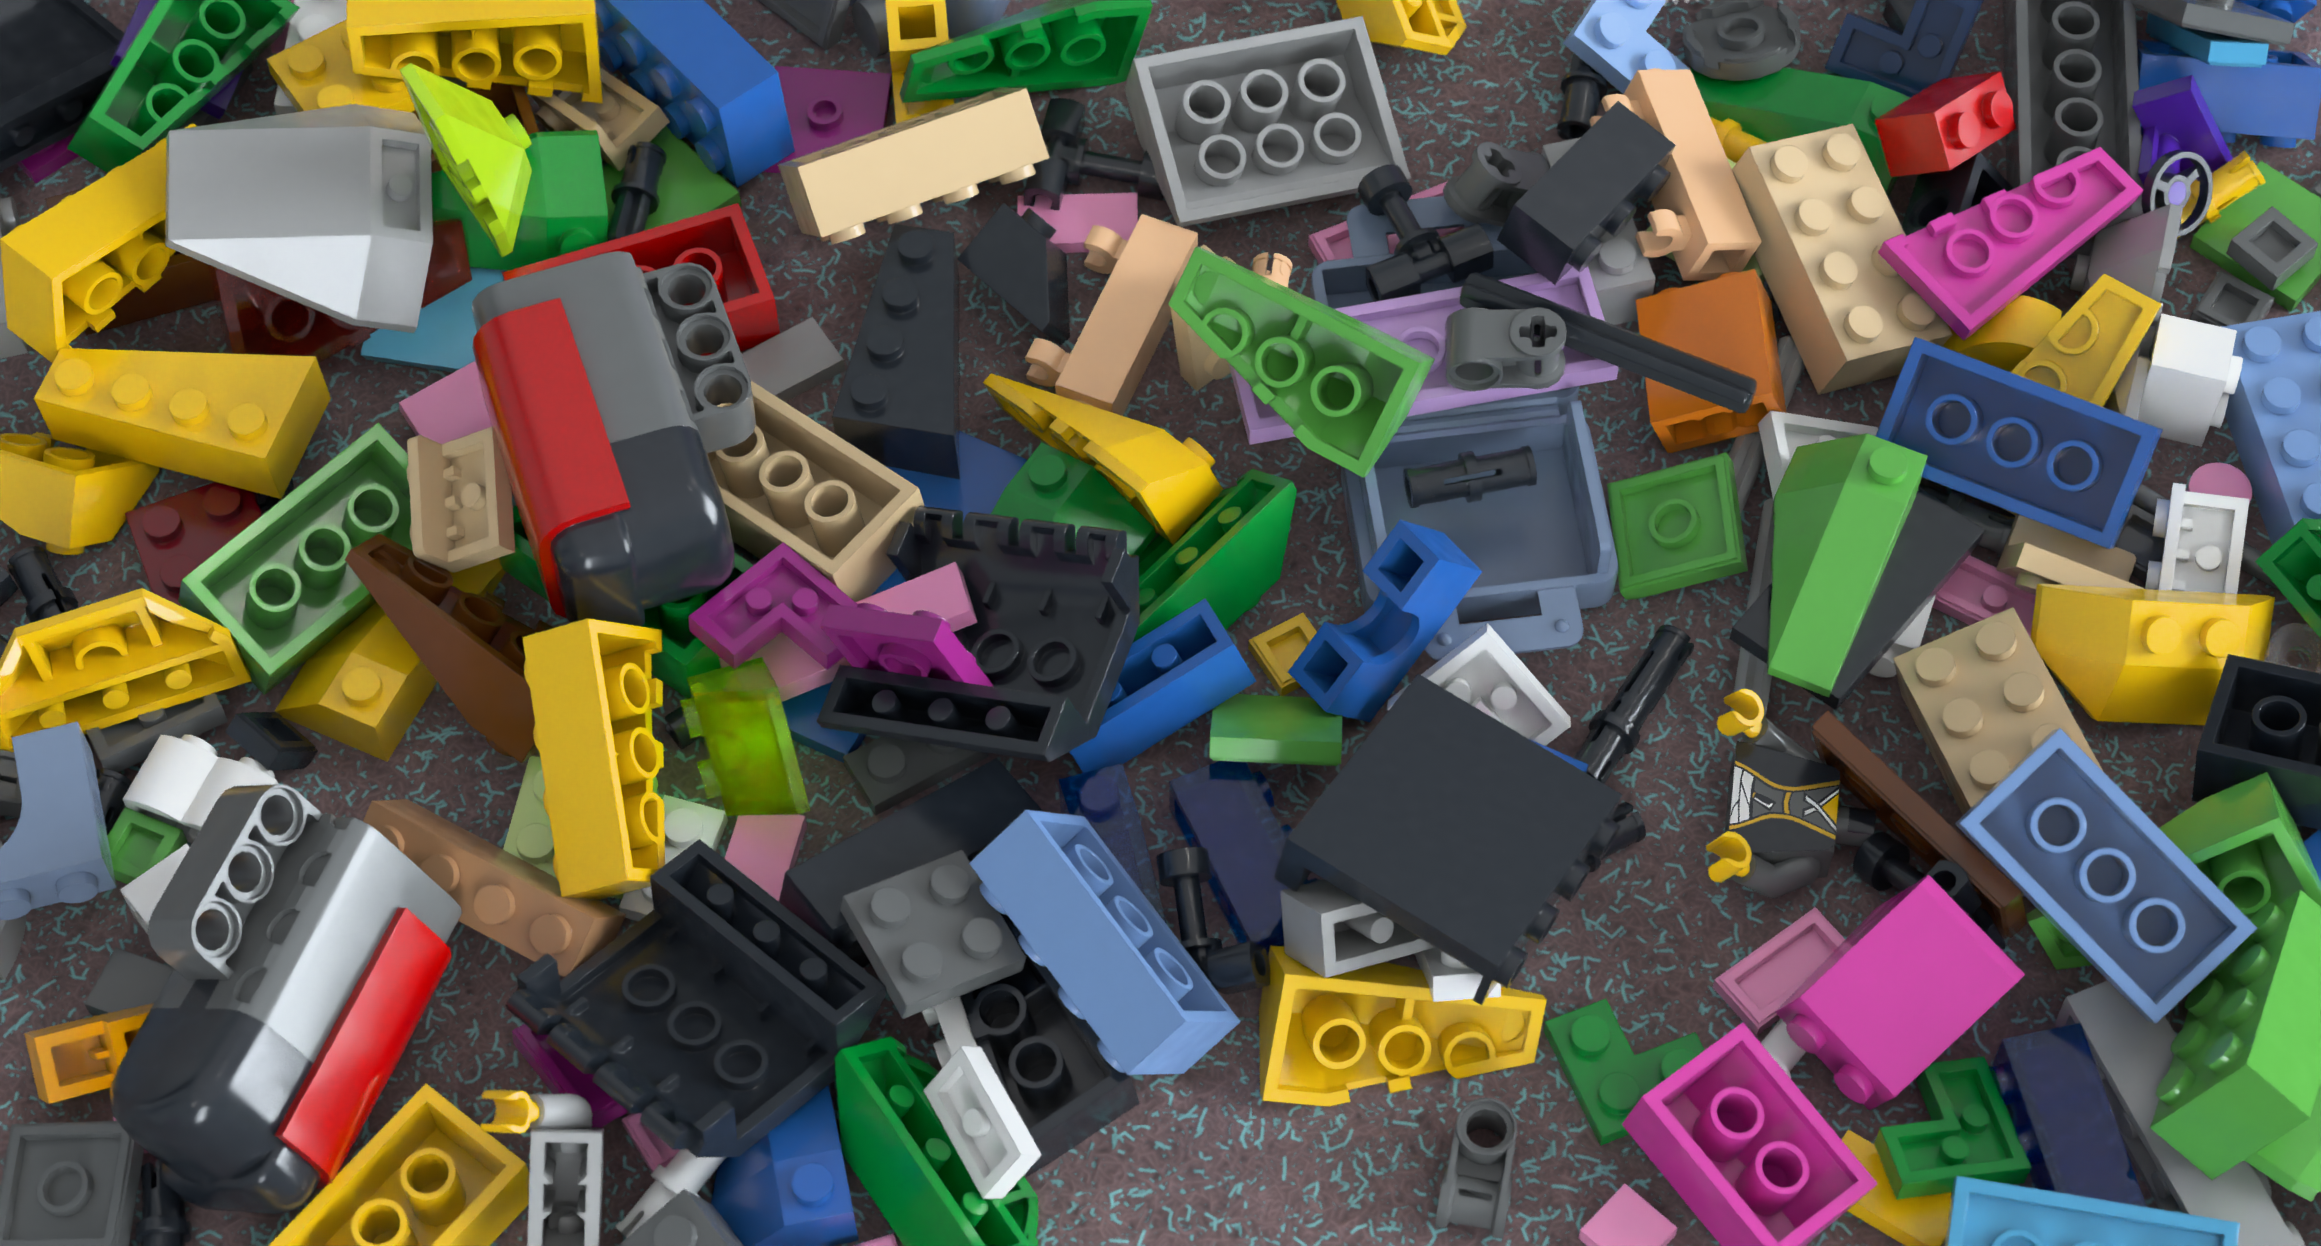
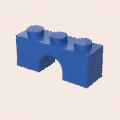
[1288,520,1482,722]

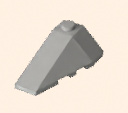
[2069,204,2183,419]

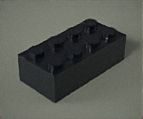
[2192,654,2321,830]

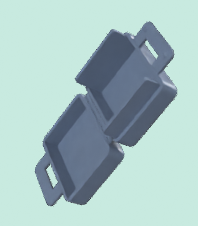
[1310,196,1618,661]

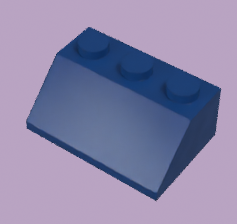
[2137,39,2321,148]

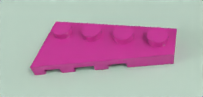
[1878,147,2143,341]

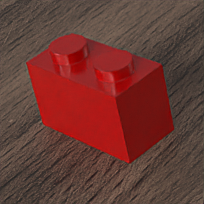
[1875,71,2016,177]

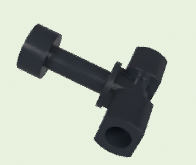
[1024,98,1163,211]
[1358,164,1494,302]
[1853,832,2006,951]
[1156,847,1270,995]

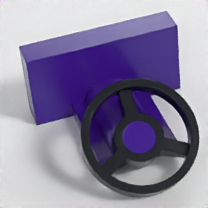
[2132,75,2233,237]

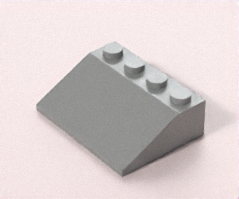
[1125,16,1411,227]

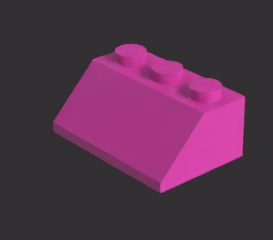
[1622,1022,1878,1246]

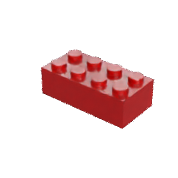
[502,203,780,356]

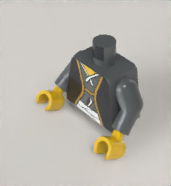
[1706,689,1876,899]

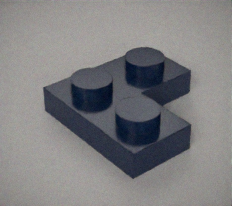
[1824,0,1983,97]

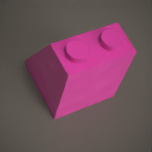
[1775,875,2025,1110]

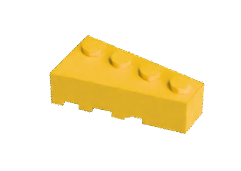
[346,0,603,104]
[34,348,331,499]
[522,618,665,899]

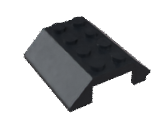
[817,506,1140,762]
[506,839,886,1157]

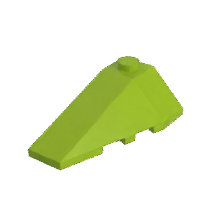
[400,63,532,258]

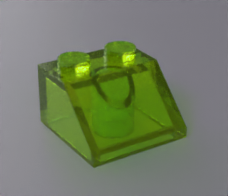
[680,657,811,816]

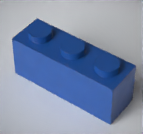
[1069,598,1257,783]

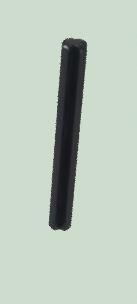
[1460,272,1757,414]

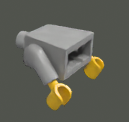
[480,1090,605,1246]

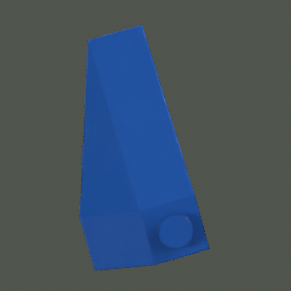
[711,1085,859,1246]

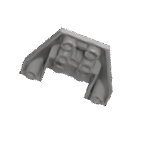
[165,104,433,333]

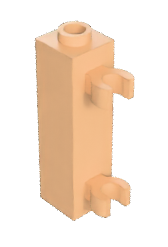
[1589,68,1762,281]
[1025,214,1198,416]

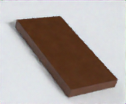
[1811,711,2027,939]

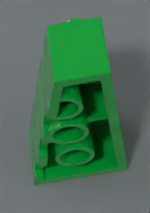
[67,0,300,173]

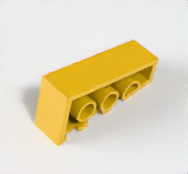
[0,123,198,363]

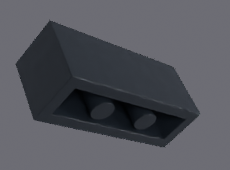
[1497,101,1676,285]

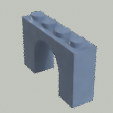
[0,721,117,920]

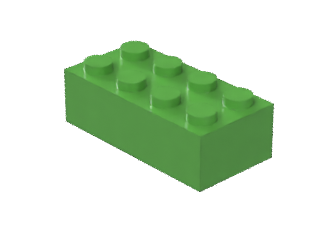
[178,422,413,695]
[2150,890,2321,1180]

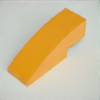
[24,1003,154,1104]

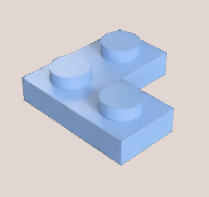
[1563,0,1690,94]

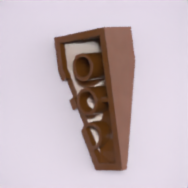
[345,533,554,763]

